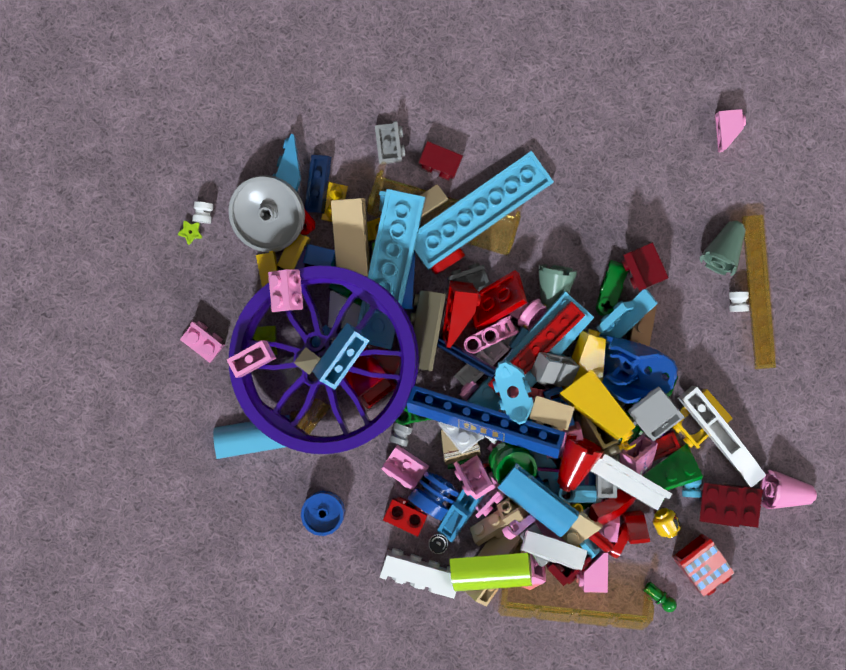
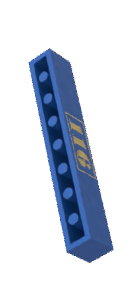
[407,386,565,459]

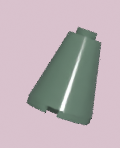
[700,221,746,276]
[538,264,577,310]

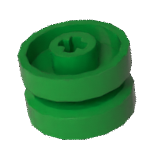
[488,442,537,484]

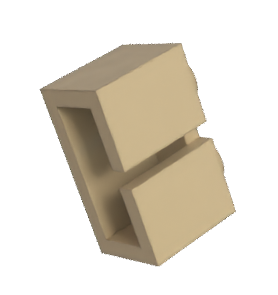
[529,396,575,431]

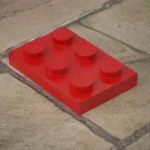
[473,270,527,331]

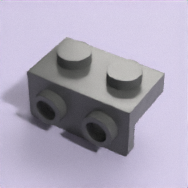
[447,263,490,292]

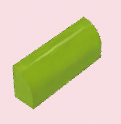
[450,553,533,592]

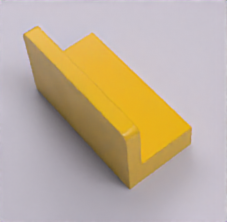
[277,234,310,270]
[256,251,279,287]

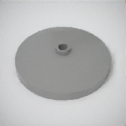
[229,175,305,252]

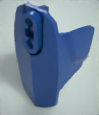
[599,335,678,404]

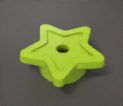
[178,221,202,245]

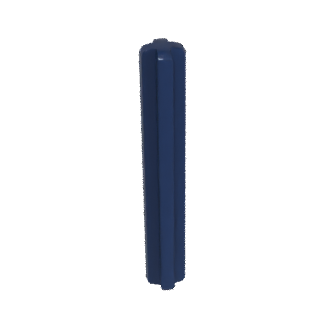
[437,336,496,378]

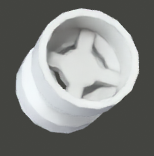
[192,202,214,224]
[729,292,749,312]

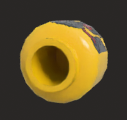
[652,508,681,538]

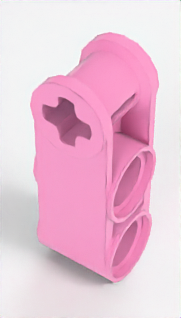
[463,315,519,353]

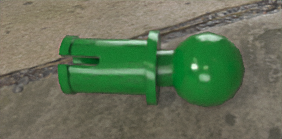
[643,581,677,612]

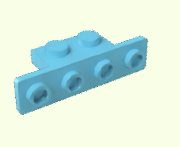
[596,289,658,338]

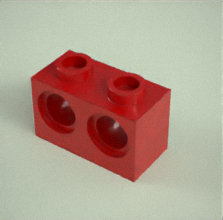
[383,496,428,537]

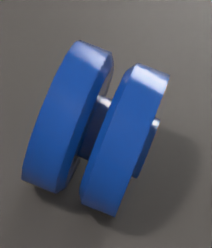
[301,490,345,536]

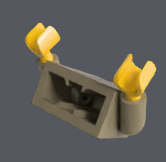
[580,414,636,457]

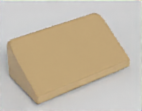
[420,184,448,218]

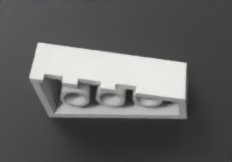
[380,548,456,599]

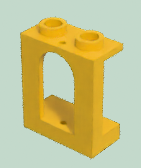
[672,389,733,449]

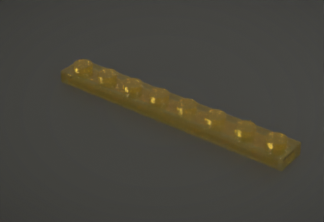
[742,215,776,369]

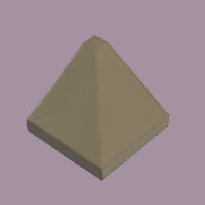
[294,347,321,375]

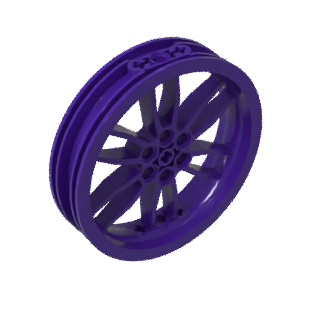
[229,266,419,454]

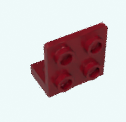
[546,554,592,586]

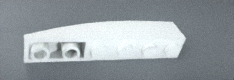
[678,386,766,487]

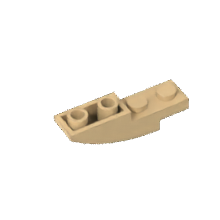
[470,498,528,546]

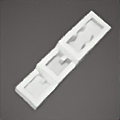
[454,324,518,386]

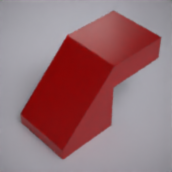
[622,510,650,544]

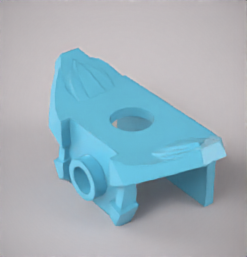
[492,360,534,424]

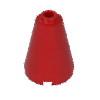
[557,434,604,492]

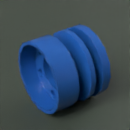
[408,471,460,521]

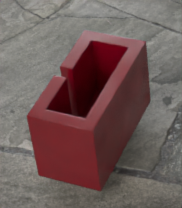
[419,141,463,181]

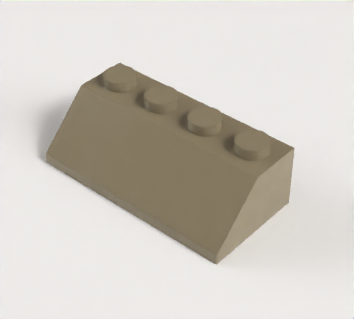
[410,290,446,371]

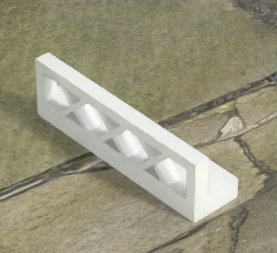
[591,454,672,510]

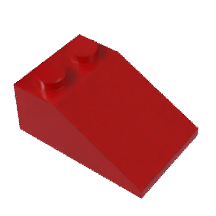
[442,281,481,348]

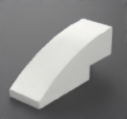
[521,531,587,570]

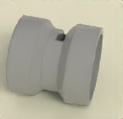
[389,422,413,447]

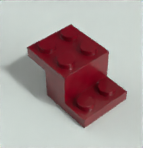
[621,242,669,291]
[699,482,763,528]

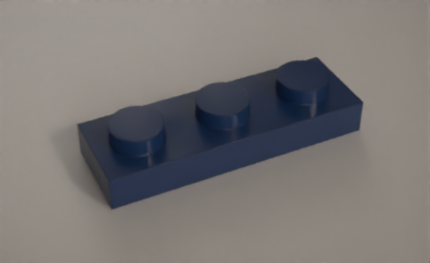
[305,155,332,214]

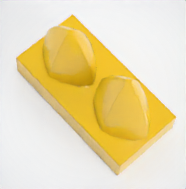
[321,182,348,222]

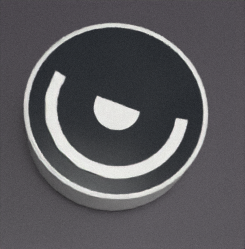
[429,534,448,554]

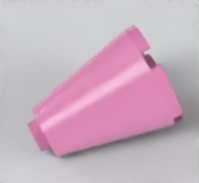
[760,470,817,509]

